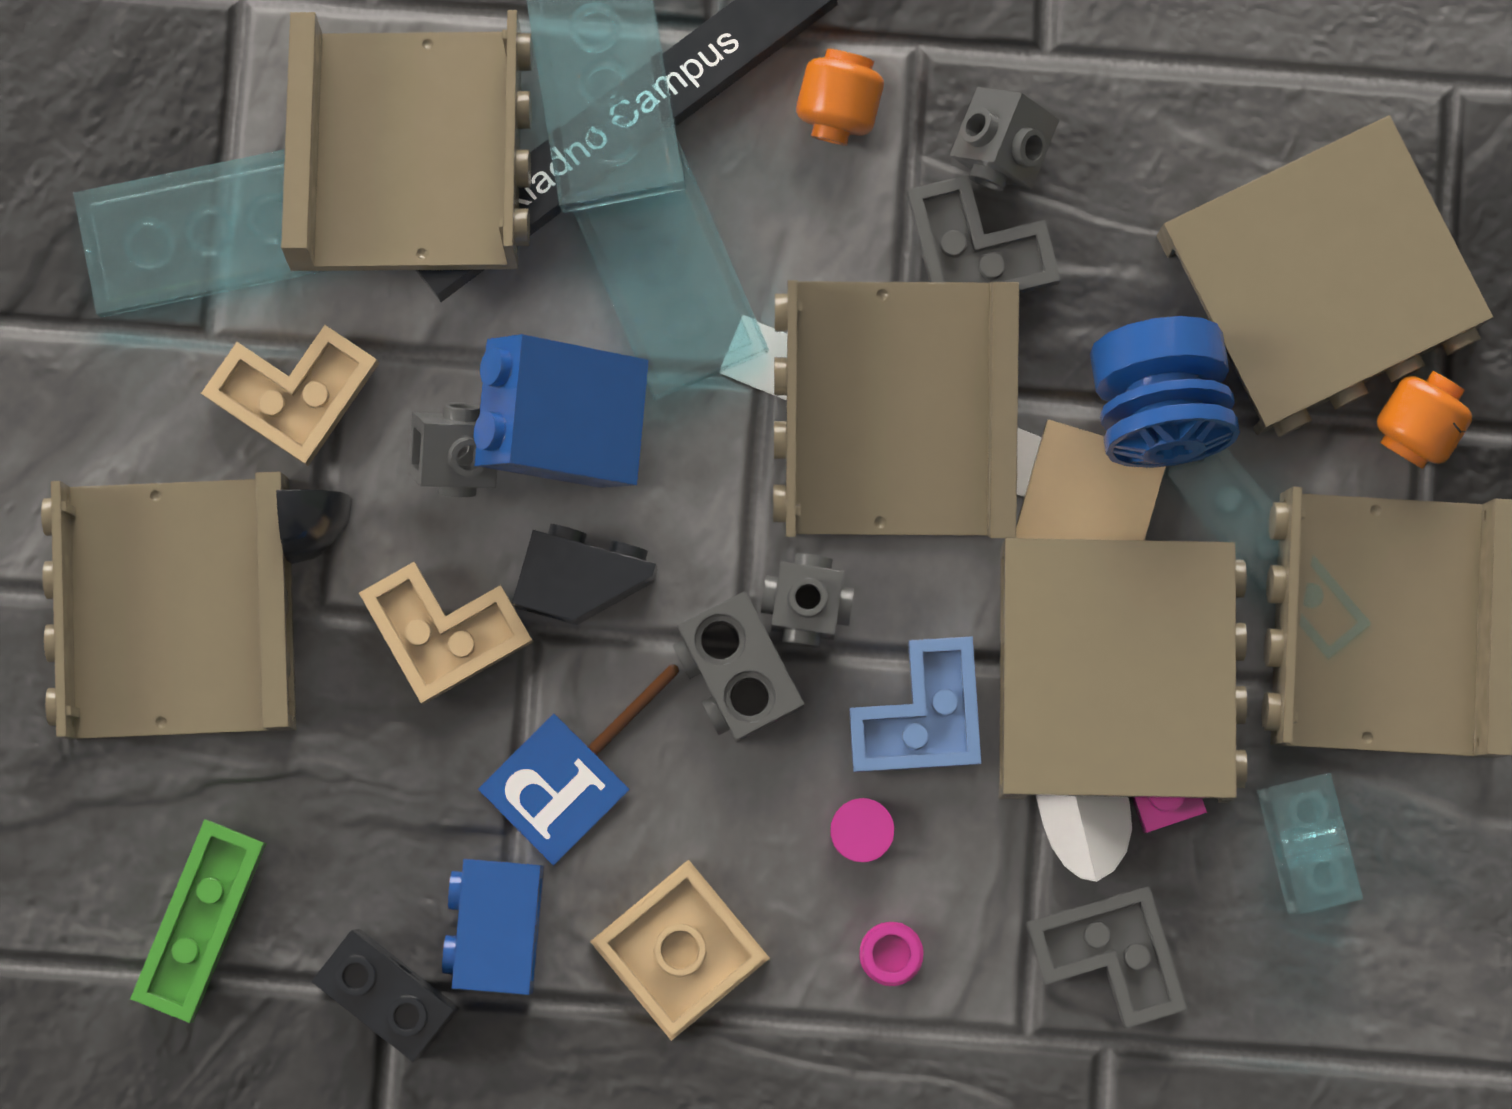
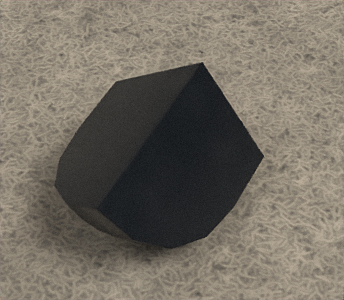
[276,489,352,564]

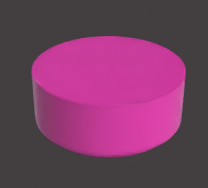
[830,798,894,862]
[859,922,923,986]

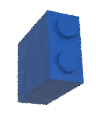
[474,334,649,488]

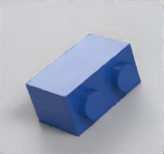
[442,859,544,995]

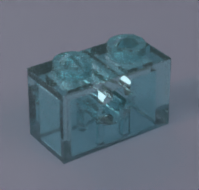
[1257,773,1363,914]

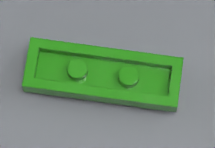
[130,819,267,1023]

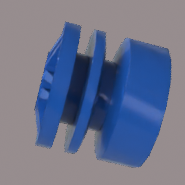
[1090,316,1240,468]

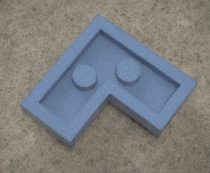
[849,636,981,773]

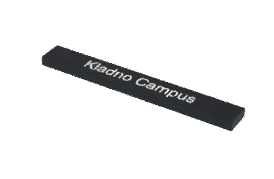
[416,0,838,302]

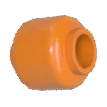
[796,49,884,146]
[1376,371,1472,469]

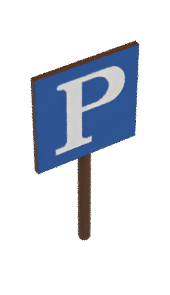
[478,664,679,866]

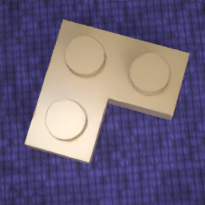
[201,325,379,466]
[359,562,533,705]

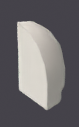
[1036,795,1132,882]

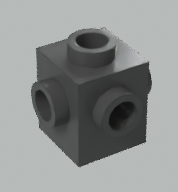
[949,87,1060,191]
[408,403,497,497]
[760,553,854,648]

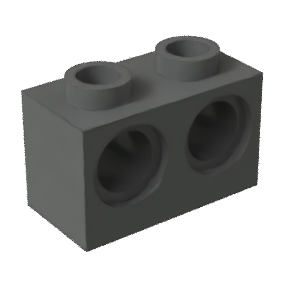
[672,591,804,743]

